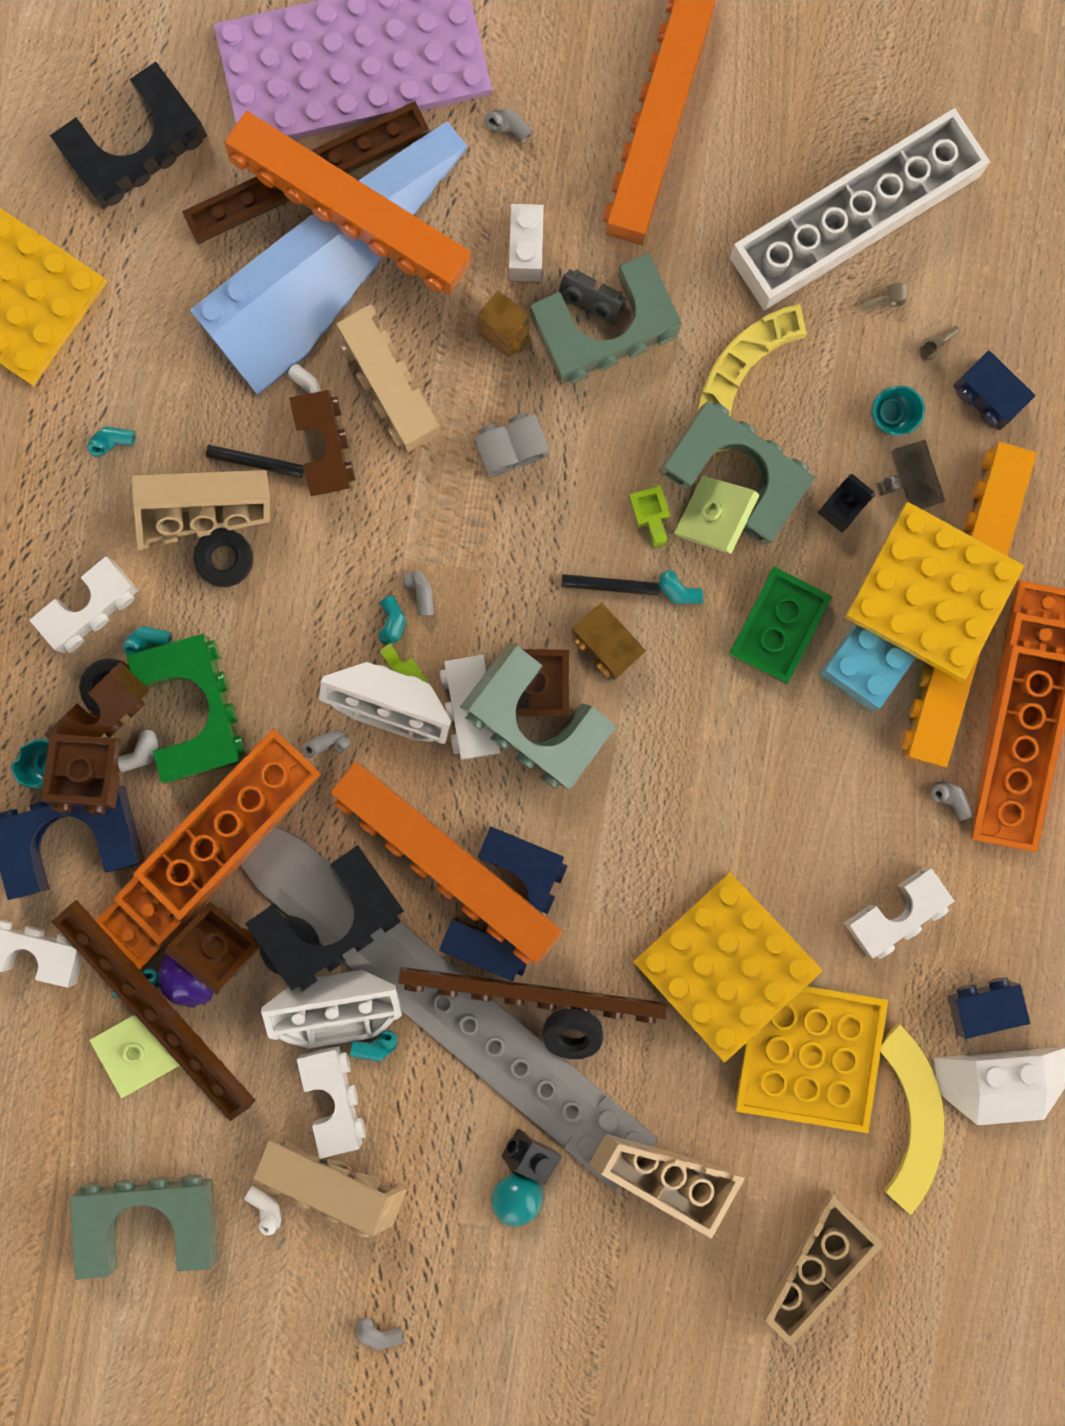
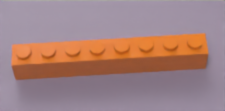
[602,0,716,245]
[224,110,471,296]
[330,762,565,964]

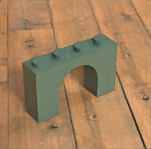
[530,253,682,384]
[658,401,815,545]
[460,643,616,790]
[70,1174,217,1280]

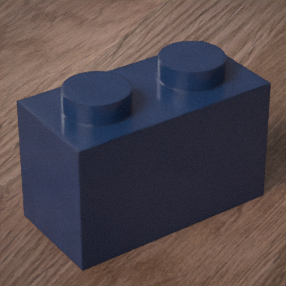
[953,350,1036,430]
[947,977,1031,1039]

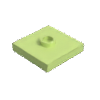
[674,475,759,554]
[89,1015,180,1099]

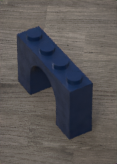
[0,786,145,900]
[439,826,568,982]

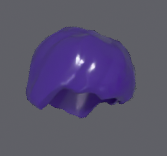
[158,955,214,1008]

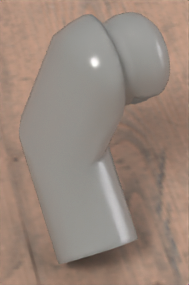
[485,109,533,143]
[403,569,434,615]
[302,730,351,759]
[931,781,974,821]
[355,1318,405,1350]

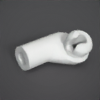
[288,364,321,394]
[117,730,159,773]
[244,1185,282,1236]

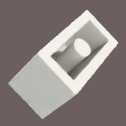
[509,204,544,282]

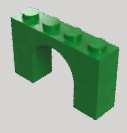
[126,634,247,784]

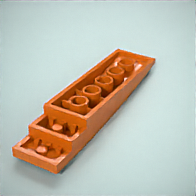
[971,580,1065,852]
[96,728,321,970]

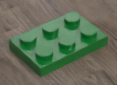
[728,566,833,684]

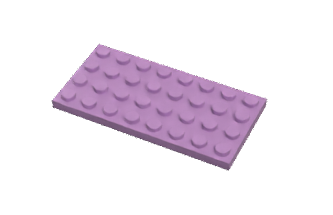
[214,0,492,140]

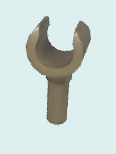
[861,283,907,310]
[919,326,960,360]

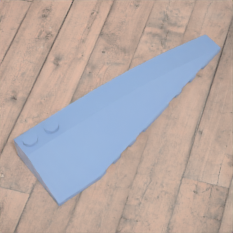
[190,122,467,395]

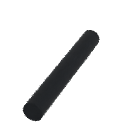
[206,444,304,478]
[561,574,660,596]

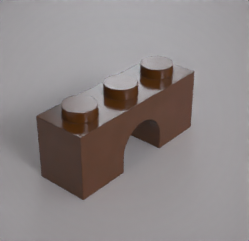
[289,390,356,496]
[44,662,149,739]

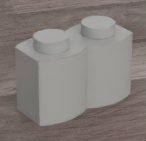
[474,413,549,478]

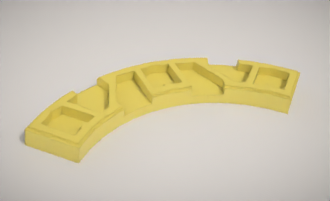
[698,304,807,453]
[881,1023,944,1215]

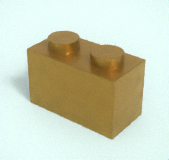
[477,290,530,358]
[571,602,646,680]

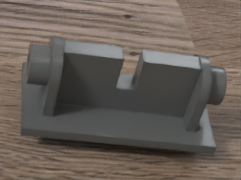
[558,269,627,325]

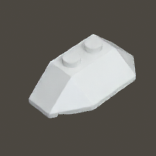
[319,662,451,744]
[261,970,402,1049]
[933,1047,1065,1125]

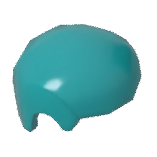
[870,386,925,436]
[11,739,49,789]
[490,1172,544,1227]

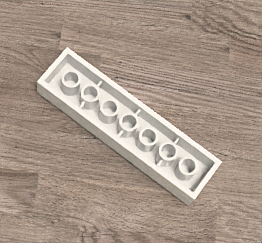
[729,108,990,311]

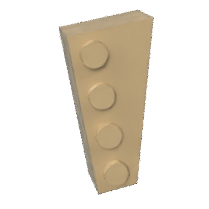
[336,304,441,453]
[132,470,270,550]
[589,1134,745,1239]
[253,1137,408,1238]
[763,1191,884,1347]

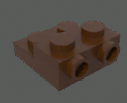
[496,649,569,717]
[41,734,120,815]
[164,902,260,995]

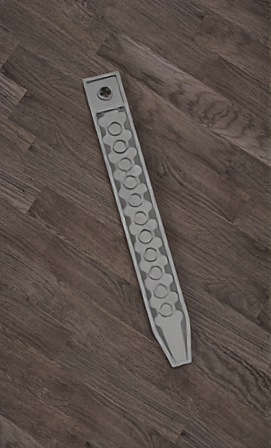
[241,826,657,1191]

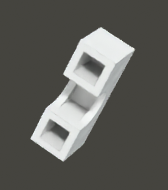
[29,556,139,653]
[440,654,501,760]
[844,867,955,959]
[0,919,83,988]
[297,1045,366,1159]

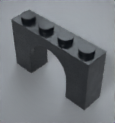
[50,61,207,209]
[245,845,404,993]

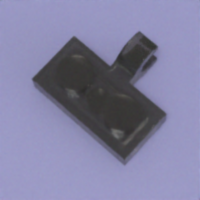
[876,440,945,510]

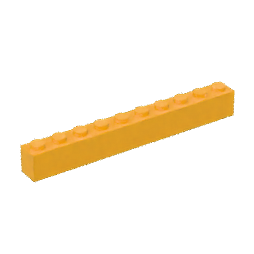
[900,441,1037,769]

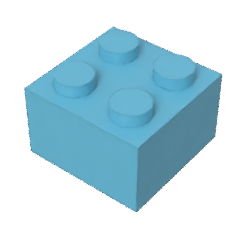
[818,623,916,711]

